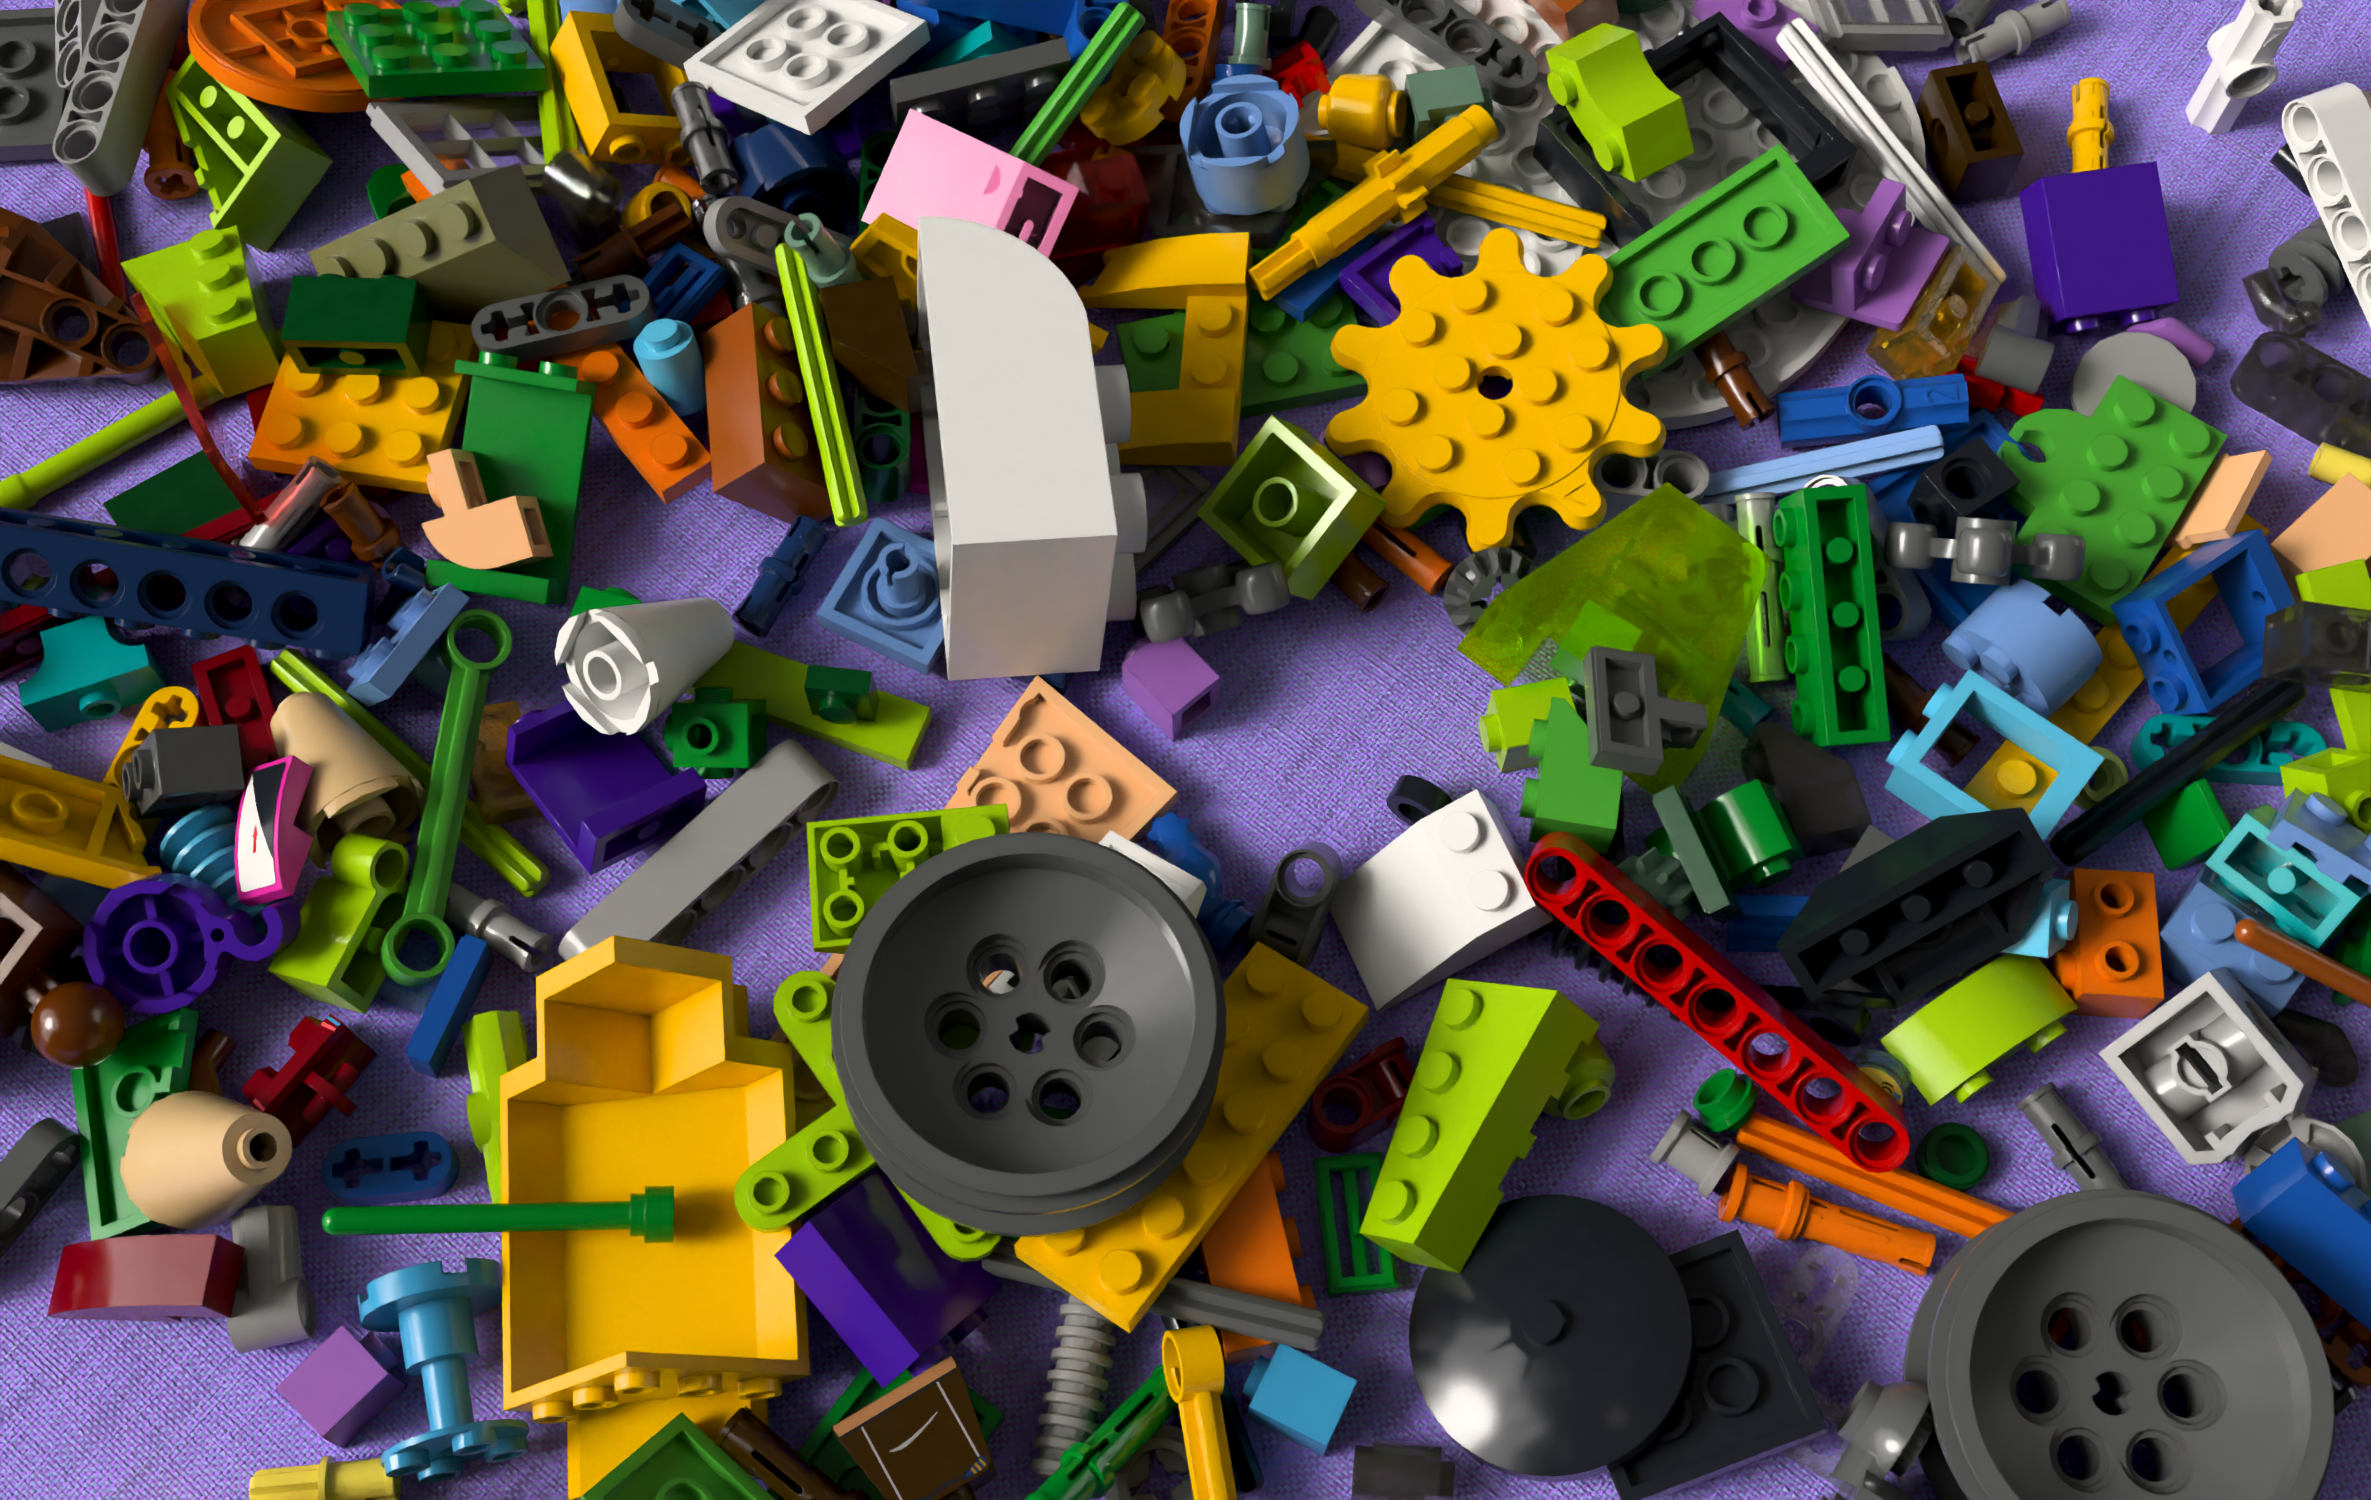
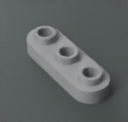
[703,196,855,293]

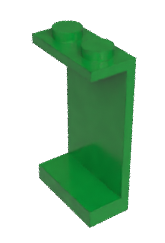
[425,351,597,605]

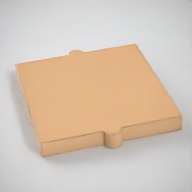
[2161,450,2273,549]

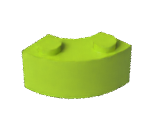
[1545,23,1694,183]
[1880,953,2079,1106]

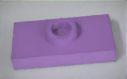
[1691,0,1820,74]

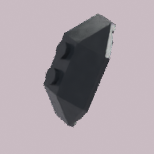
[1776,807,2057,1009]

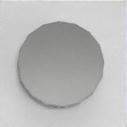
[2069,332,2196,417]

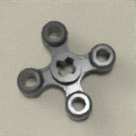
[1884,517,2086,586]
[1130,559,1290,643]

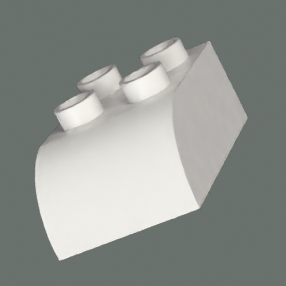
[917,216,1147,681]

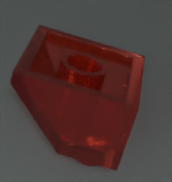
[1039,143,1151,260]

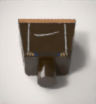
[831,1355,998,1500]

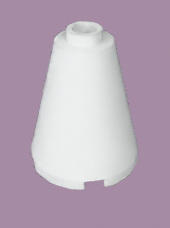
[555,597,734,735]

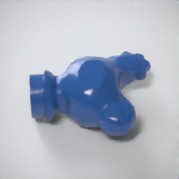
[1147,812,1254,957]

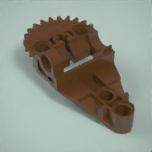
[0,207,165,385]

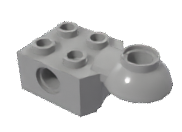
[2099,966,2367,1193]

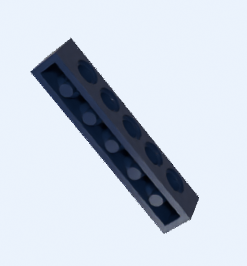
[0,507,378,660]

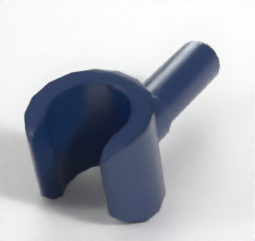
[374,546,425,624]

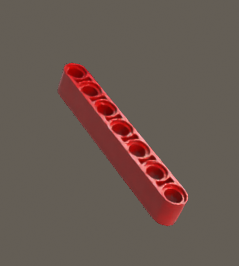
[1524,831,1910,1173]

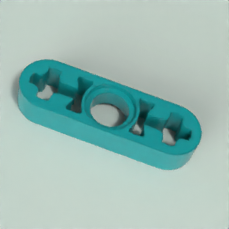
[2130,714,2327,786]

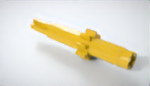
[1248,105,1498,301]

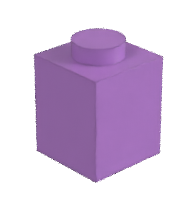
[1122,636,1220,741]
[276,1325,408,1449]

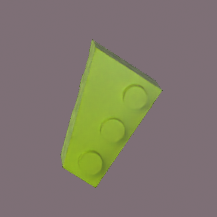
[165,53,333,253]
[120,225,282,398]

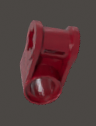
[1307,1037,1416,1153]

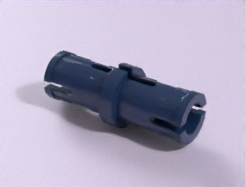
[732,515,831,638]

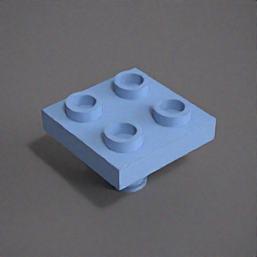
[816,516,945,676]
[345,582,470,708]

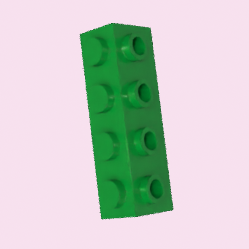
[1773,484,1891,751]

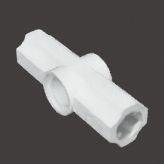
[2185,0,2304,135]

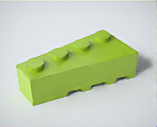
[1359,978,1600,1273]

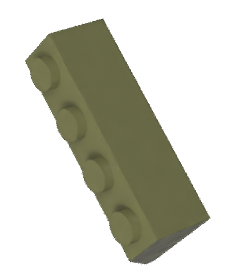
[308,163,571,324]

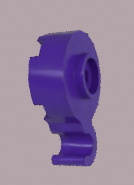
[83,873,301,1013]

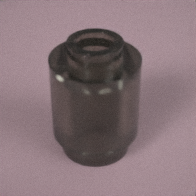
[1351,1439,1455,1500]

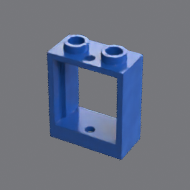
[2111,529,2314,715]

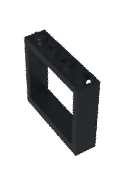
[1533,11,1858,249]

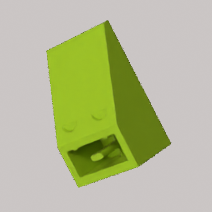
[806,803,1011,954]

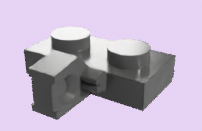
[1583,645,1707,776]

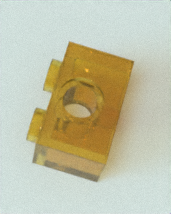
[1865,245,2000,381]

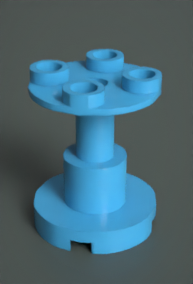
[357,1258,530,1484]

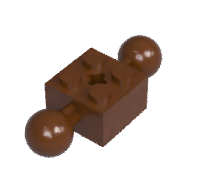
[0,859,125,1069]

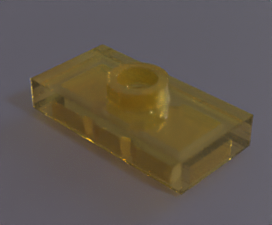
[470,700,544,826]

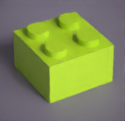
[1196,414,1388,600]

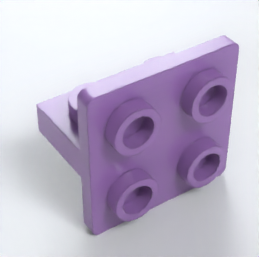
[1790,178,1949,331]

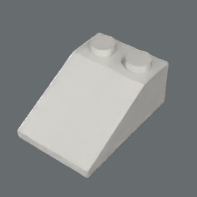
[1330,789,1554,1012]

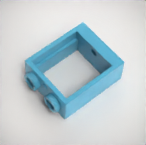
[1884,669,2105,842]

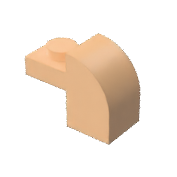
[421,448,554,569]

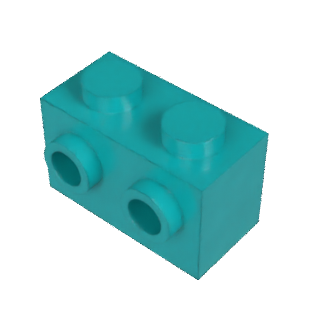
[2205,803,2371,950]

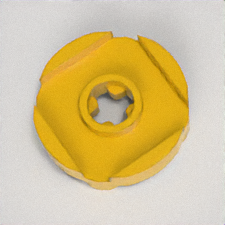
[1080,30,1186,146]

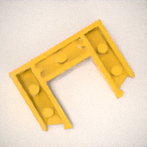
[1077,232,1253,466]

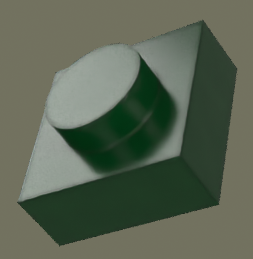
[804,664,879,725]

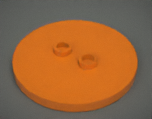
[188,0,404,113]

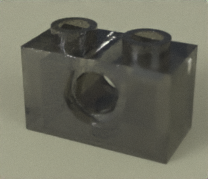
[2261,601,2371,694]

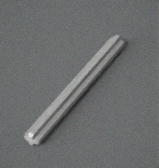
[1776,17,2009,298]

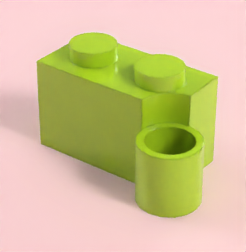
[268,833,410,1014]

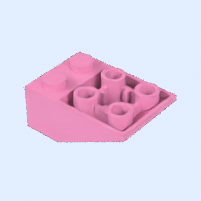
[861,108,1080,258]

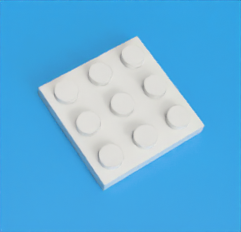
[683,0,931,136]

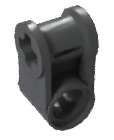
[1244,841,1344,970]

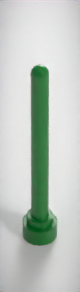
[322,1186,674,1243]

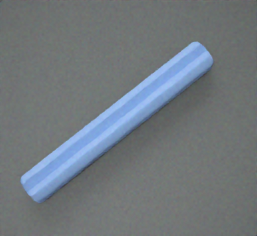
[1702,425,1944,506]

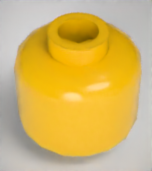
[1318,74,1407,152]

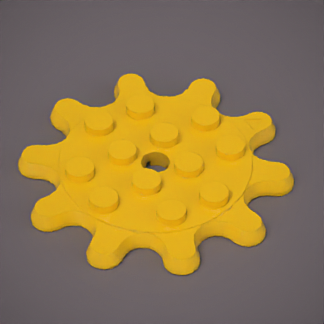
[1325,228,1668,552]

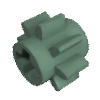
[1614,847,1695,922]

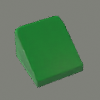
[2143,779,2233,871]

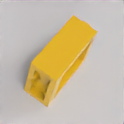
[550,10,694,167]

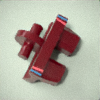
[242,1014,377,1149]

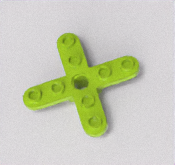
[734,970,1035,1262]

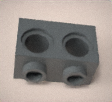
[122,724,245,819]

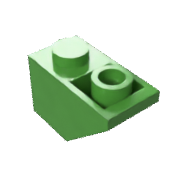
[1519,697,1623,854]

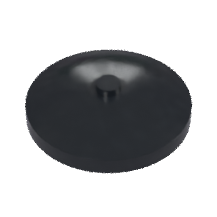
[1409,1195,1695,1482]

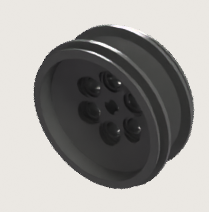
[831,832,1226,1237]
[1903,1189,2335,1500]

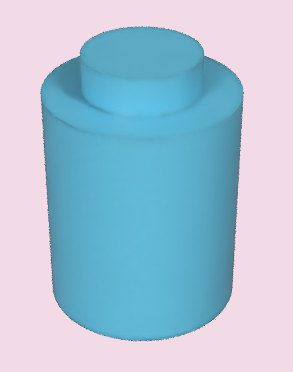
[633,318,707,417]

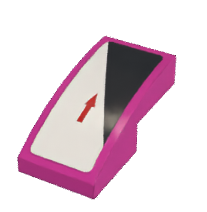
[234,755,314,907]

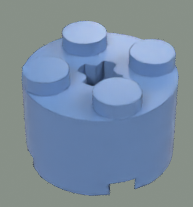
[1180,74,1310,215]
[1941,578,2103,720]

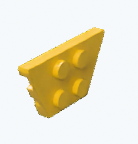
[0,755,162,889]

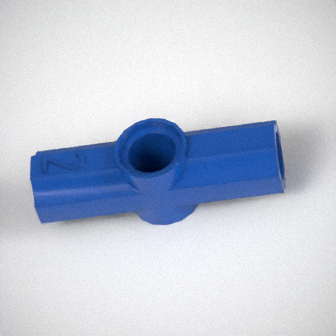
[1776,373,1969,449]

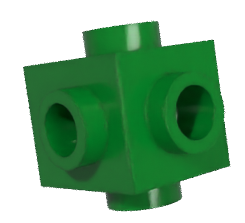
[664,687,767,779]

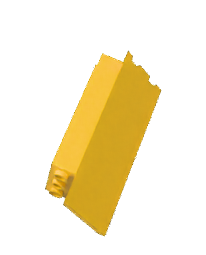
[500,935,810,1500]

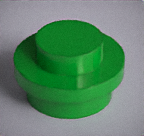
[1693,1068,1758,1132]

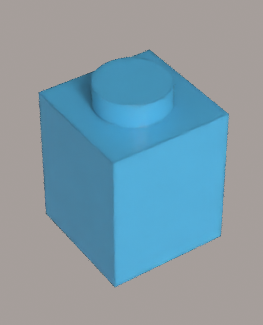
[1242,1344,1357,1457]

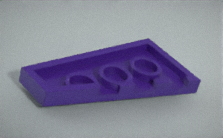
[1338,210,1513,400]

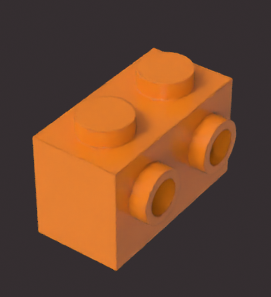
[2051,868,2165,1019]

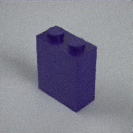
[2019,161,2180,336]
[774,1168,1002,1389]

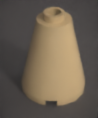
[270,692,427,870]
[120,1091,292,1229]

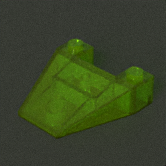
[1456,482,1772,796]

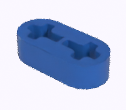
[321,1131,460,1206]

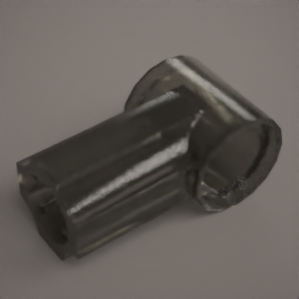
[542,148,623,253]

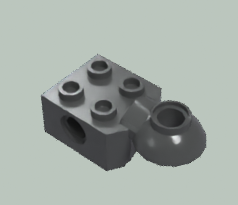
[1818,1378,1934,1500]

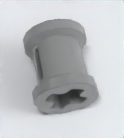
[1649,1109,1740,1198]

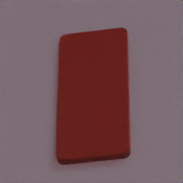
[129,291,269,526]

